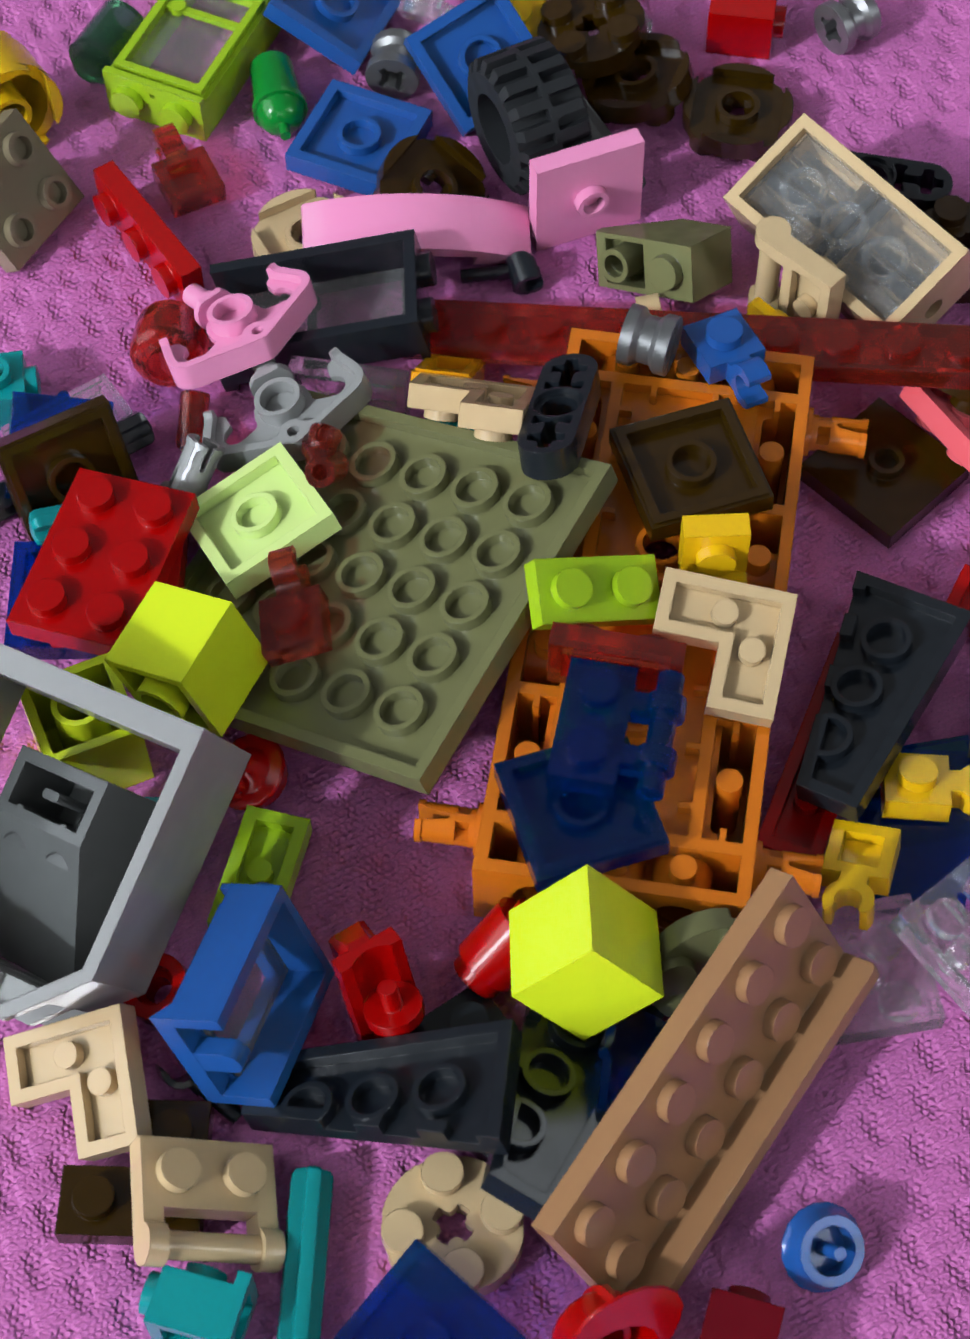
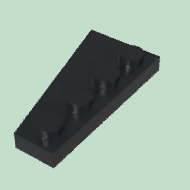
[241,1019,523,1155]

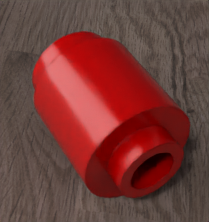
[454,897,528,999]

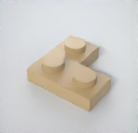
[407,372,535,442]
[651,567,798,728]
[3,1003,153,1161]

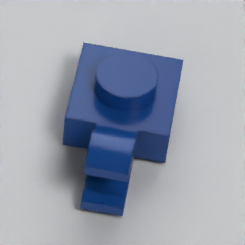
[680,308,772,409]

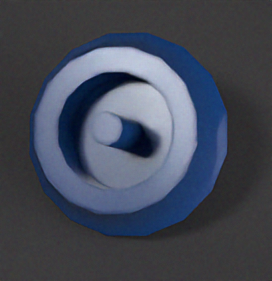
[781,1202,865,1293]

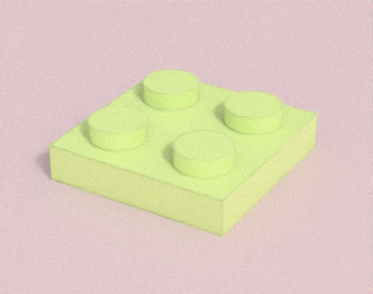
[190,442,342,599]

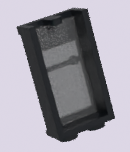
[208,229,439,392]

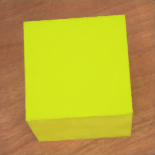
[104,581,271,737]
[20,652,154,788]
[509,864,664,1041]

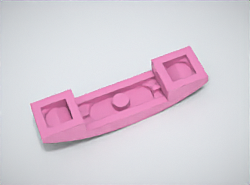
[301,193,531,265]

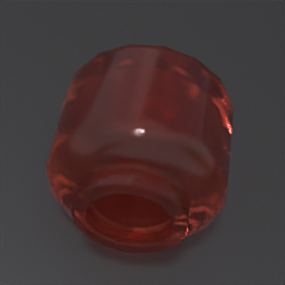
[129,299,210,387]

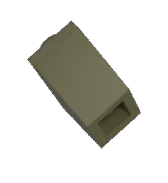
[596,219,733,303]

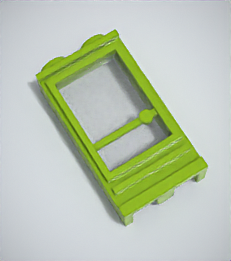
[102,0,282,142]

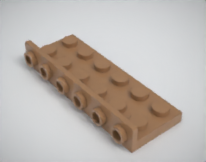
[531,868,880,1293]

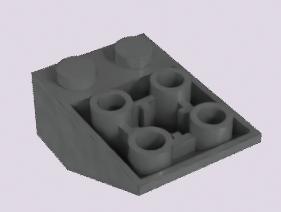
[0,745,156,983]

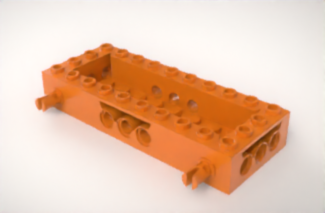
[413,328,869,935]

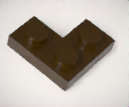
[55,1099,214,1245]

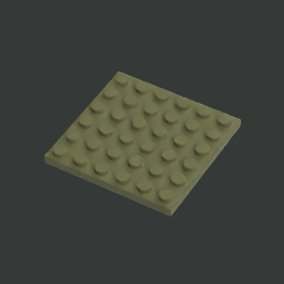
[122,390,618,795]

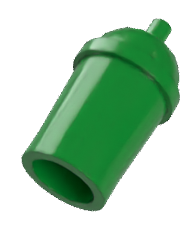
[250,50,308,140]

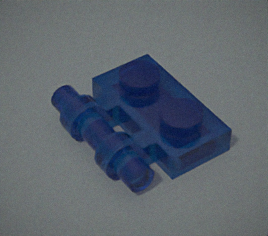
[546,657,688,802]

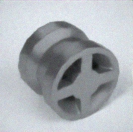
[814,0,882,55]
[365,28,420,99]
[616,303,683,377]

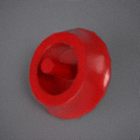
[229,734,288,811]

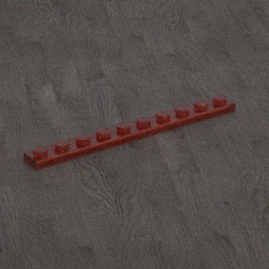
[403,299,970,390]

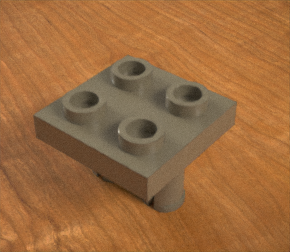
[0,108,84,273]

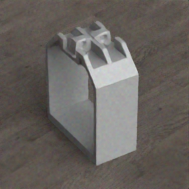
[0,643,251,1026]

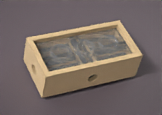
[723,113,970,362]

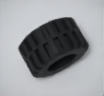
[468,36,592,195]

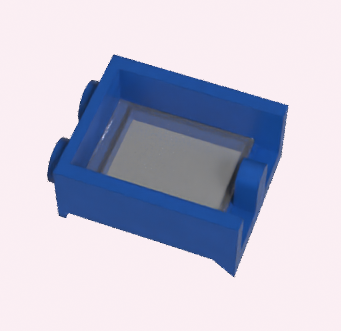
[149,882,335,1108]

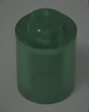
[69,0,144,85]

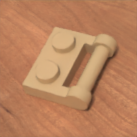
[747,216,846,363]
[129,1135,286,1273]

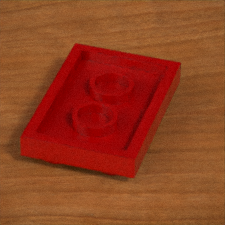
[6,468,200,655]

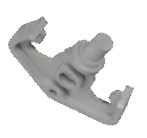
[202,347,373,472]

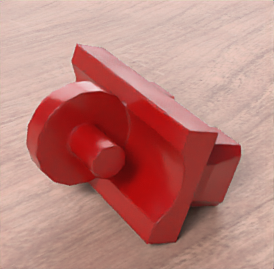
[328,921,425,1041]

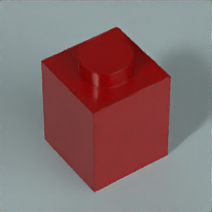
[705,0,787,60]

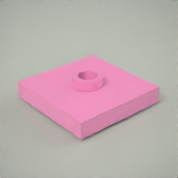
[529,128,645,252]

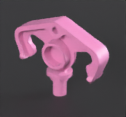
[158,262,317,390]

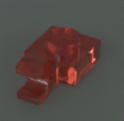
[151,123,226,218]
[259,545,333,667]

